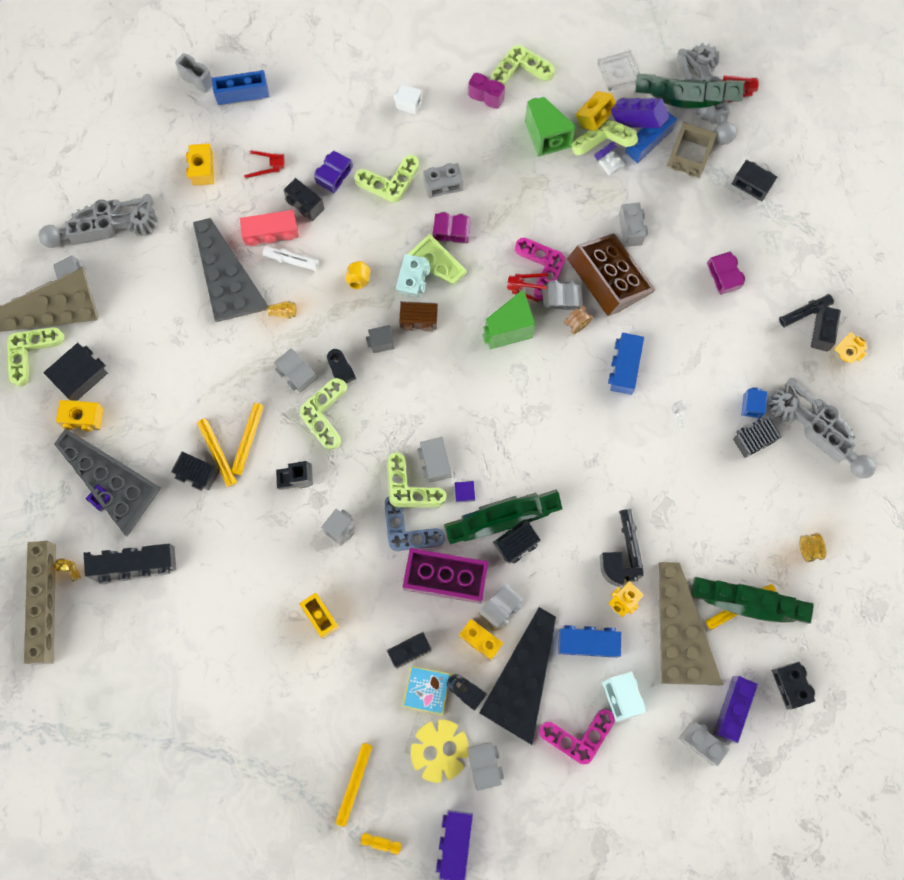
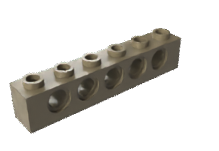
[24,541,56,665]

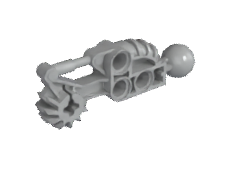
[677,43,736,144]
[38,194,158,248]
[768,378,877,479]

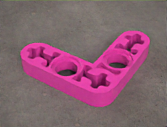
[515,238,565,301]
[539,710,615,764]

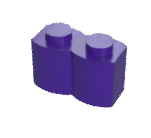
[314,150,353,193]

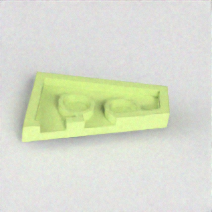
[408,234,467,285]

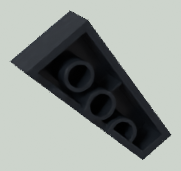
[83,544,176,584]

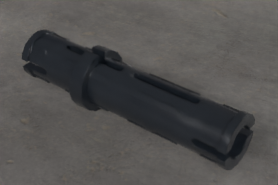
[779,294,834,328]
[619,509,643,568]

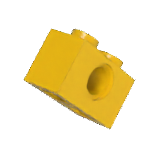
[575,91,616,131]
[186,143,214,186]
[56,400,104,432]
[299,592,340,640]
[459,619,504,661]

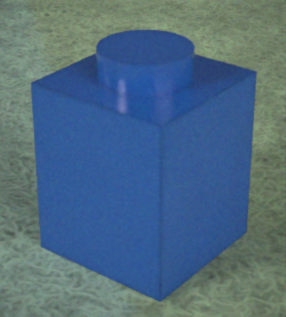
[741,387,767,419]

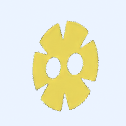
[411,719,469,783]

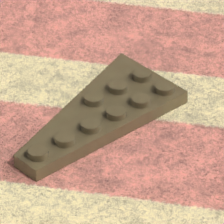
[0,266,98,332]
[659,562,723,686]

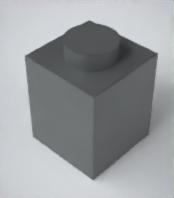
[366,325,395,353]

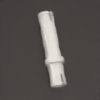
[263,245,319,271]

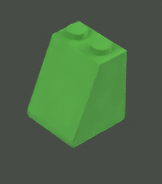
[525,97,575,157]
[482,291,535,349]

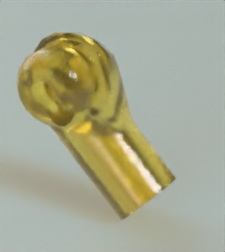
[53,558,81,582]

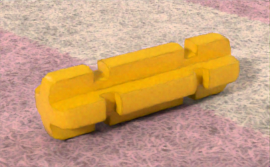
[360,833,402,855]

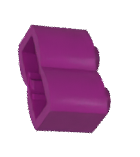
[468,73,505,109]
[433,212,471,243]
[707,251,745,295]

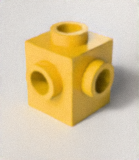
[834,332,868,364]
[608,581,644,618]

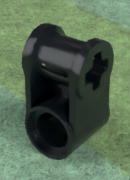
[327,349,356,386]
[447,674,487,711]

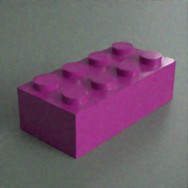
[402,548,489,604]

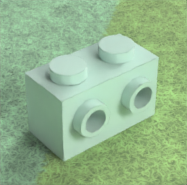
[396,254,430,298]
[602,672,646,722]

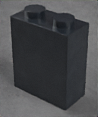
[43,342,108,401]

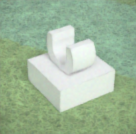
[599,151,625,176]

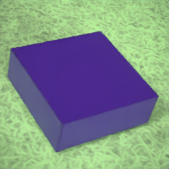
[594,142,617,161]
[454,481,475,503]
[85,484,110,512]

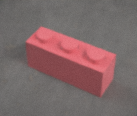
[240,210,299,246]

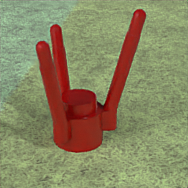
[722,75,759,103]
[244,150,285,178]
[507,273,548,302]

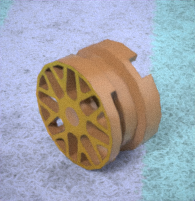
[564,305,593,334]

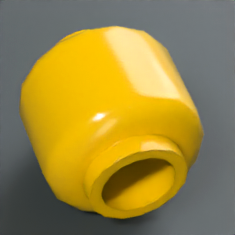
[345,261,371,290]

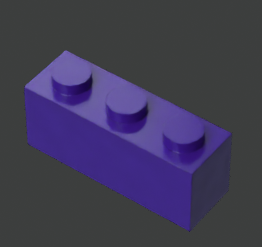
[611,98,670,128]
[713,676,758,743]
[436,810,473,880]

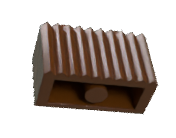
[399,301,438,332]

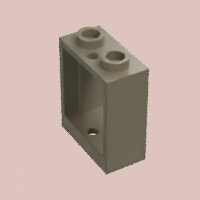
[667,122,717,178]

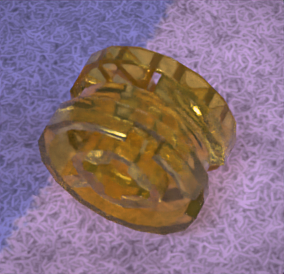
[799,533,826,563]

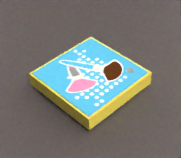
[403,666,451,715]

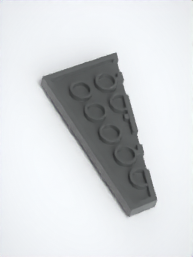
[193,218,270,322]
[54,428,161,537]

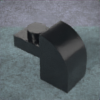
[276,461,313,490]
[600,552,644,587]

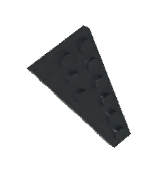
[479,607,556,745]

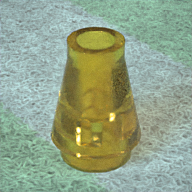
[267,301,296,319]

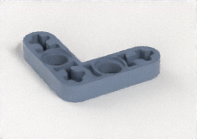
[385,495,445,552]

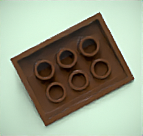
[567,233,655,316]

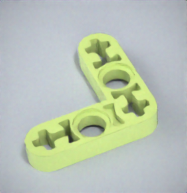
[491,45,554,86]
[571,120,638,155]
[355,155,419,202]
[7,327,65,386]
[300,378,347,450]
[387,452,446,508]

